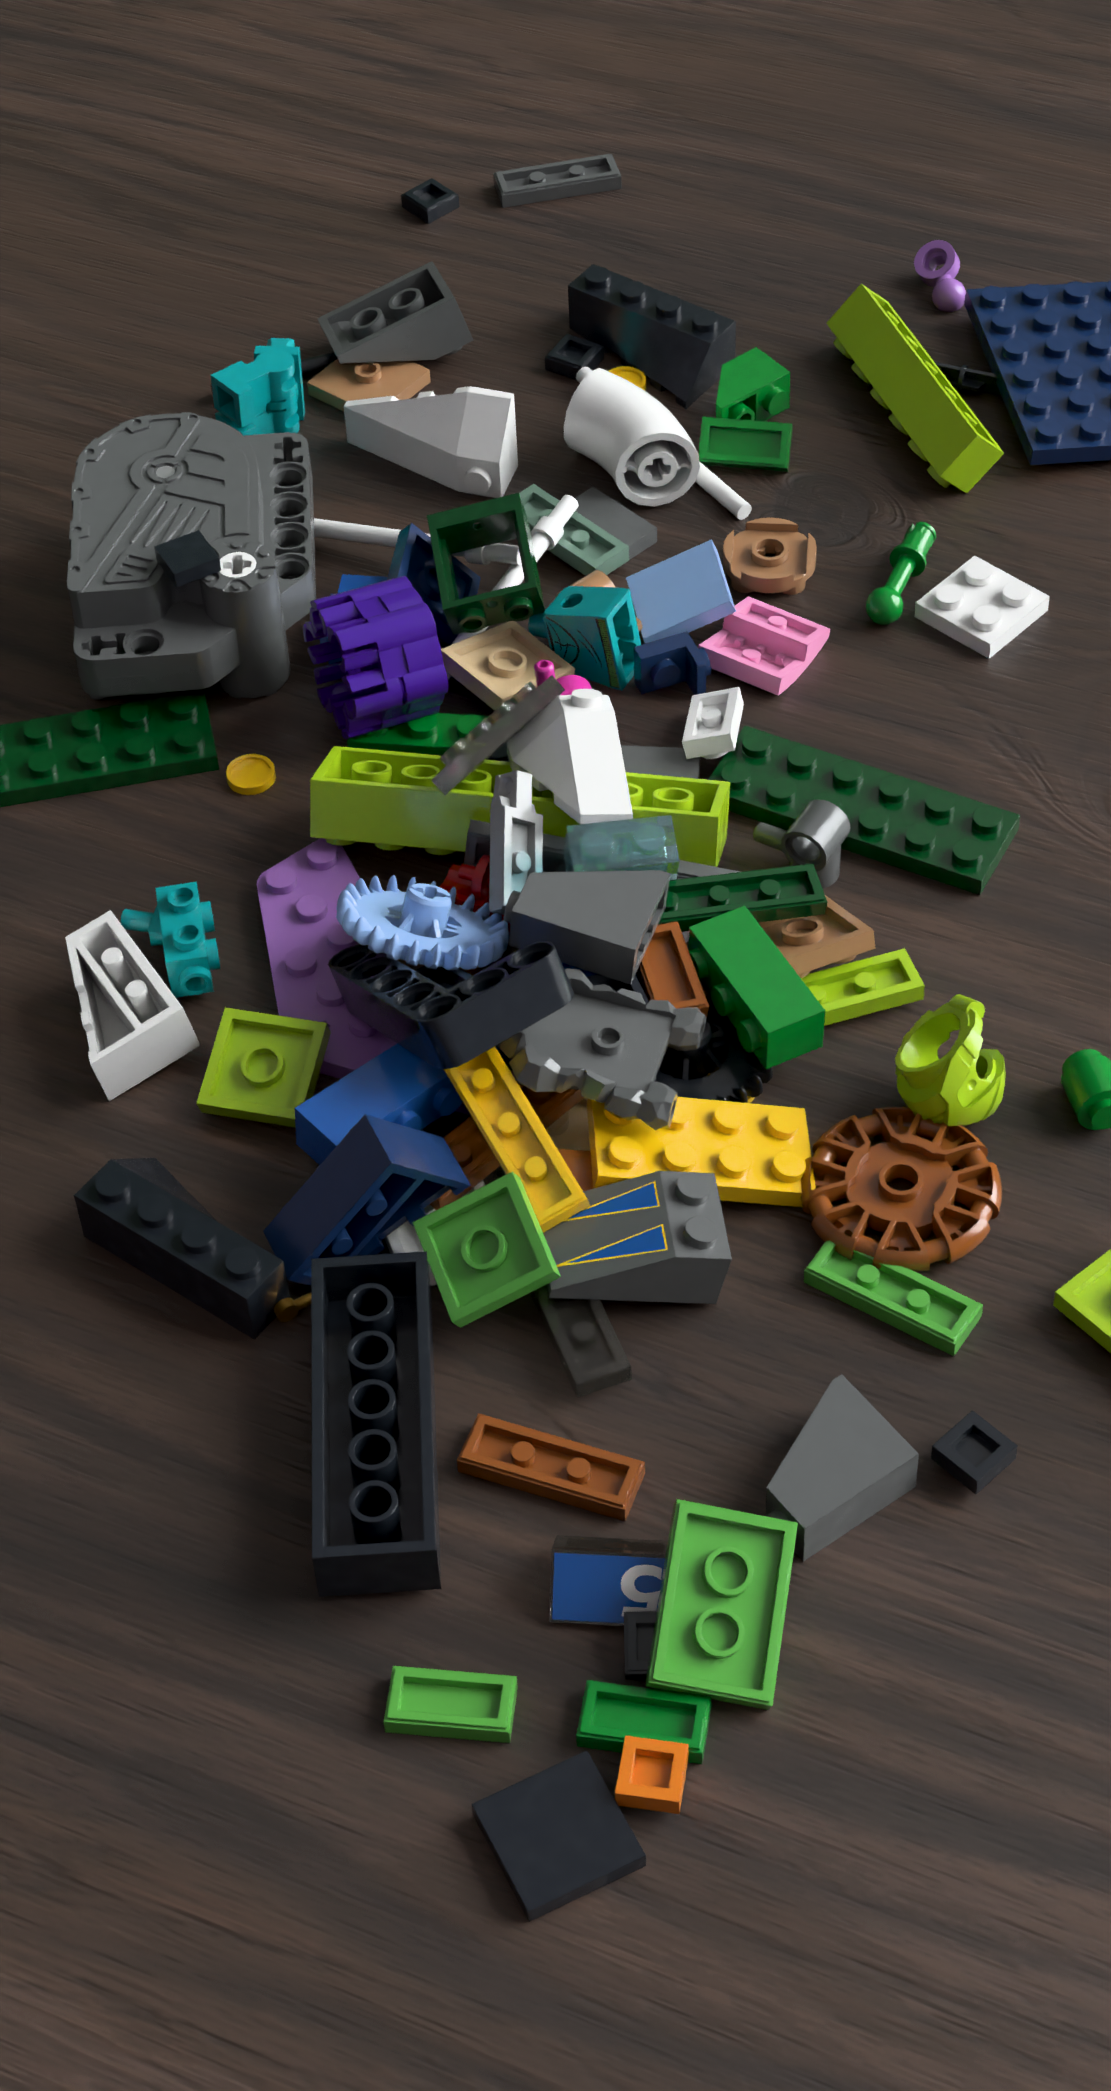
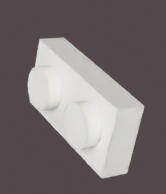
[682,687,744,759]

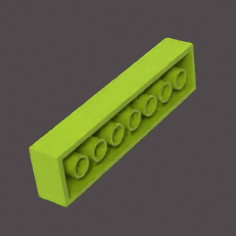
[310,746,730,867]

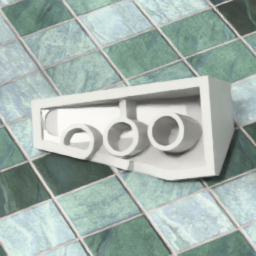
[344,386,518,498]
[507,689,633,824]

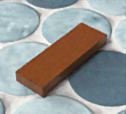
[457,1413,645,1521]

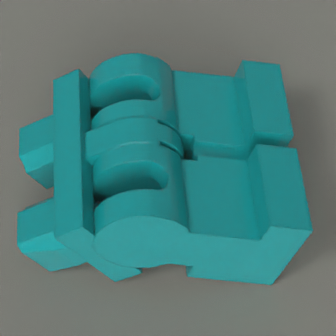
[211,338,305,435]

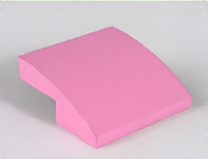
[698,596,830,696]

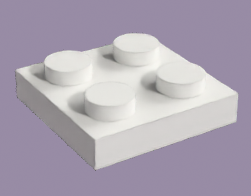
[914,555,1049,659]

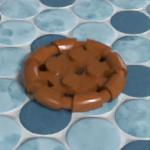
[800,1107,1002,1272]

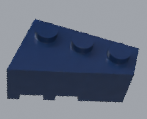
[263,1114,471,1286]

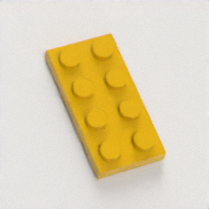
[587,1097,816,1207]

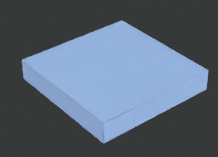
[626,539,736,643]

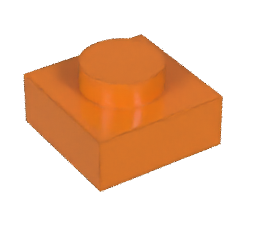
[615,1735,689,1814]

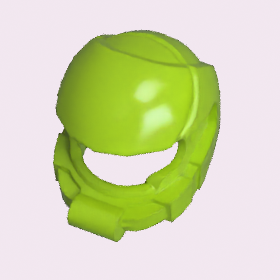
[895,994,1006,1126]

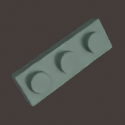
[519,484,629,576]

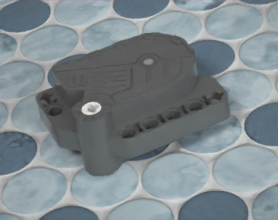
[67,412,316,700]

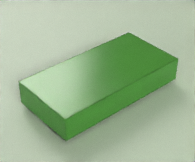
[384,1666,518,1743]

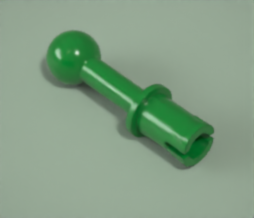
[865,522,936,625]

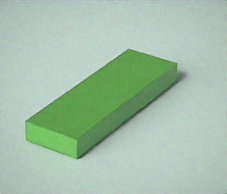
[804,1240,983,1356]

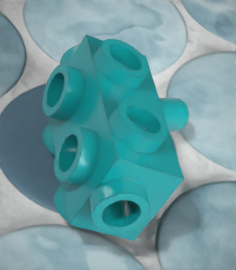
[121,881,221,998]

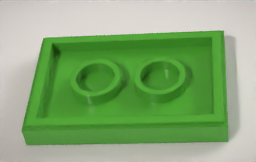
[645,1499,798,1710]

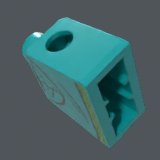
[528,586,641,691]

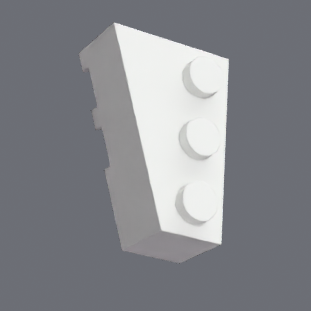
[65,910,200,1101]

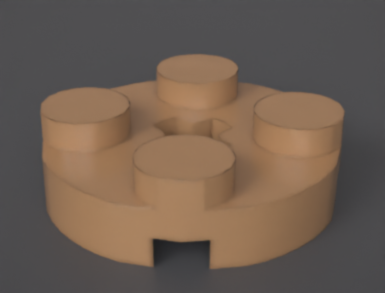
[723,518,817,595]

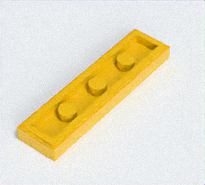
[443,1046,590,1233]

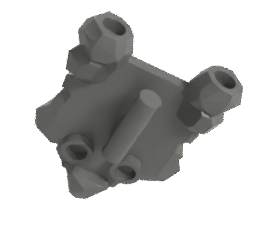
[497,968,706,1130]

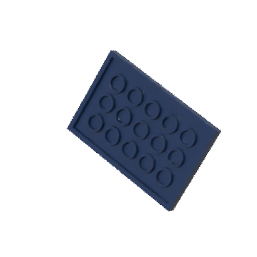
[964,280,1111,465]

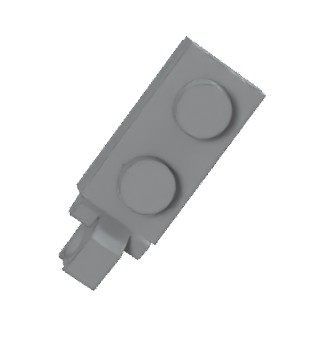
[489,770,543,915]

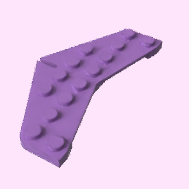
[257,838,516,1116]

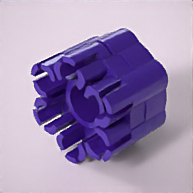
[303,576,448,740]

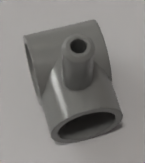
[753,799,850,889]

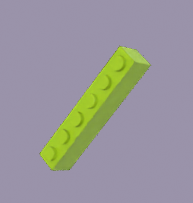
[826,284,1004,493]

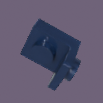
[634,631,711,695]

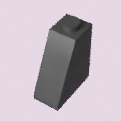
[504,870,670,985]
[765,1374,919,1562]

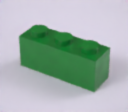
[688,906,825,1069]

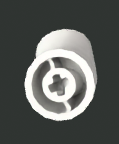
[564,368,700,506]

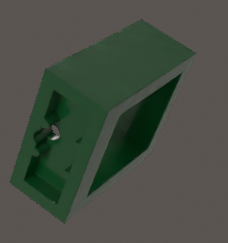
[427,493,545,635]

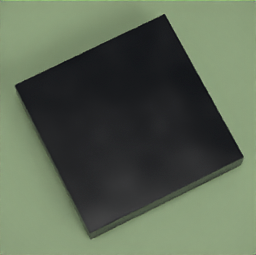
[472,1750,646,1922]

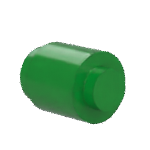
[1061,1049,1111,1130]

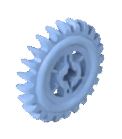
[336,875,509,970]

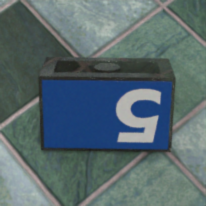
[549,1535,668,1626]

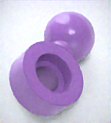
[914,240,966,312]

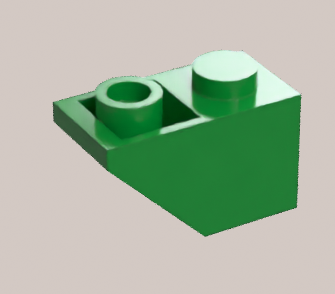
[716,347,790,421]

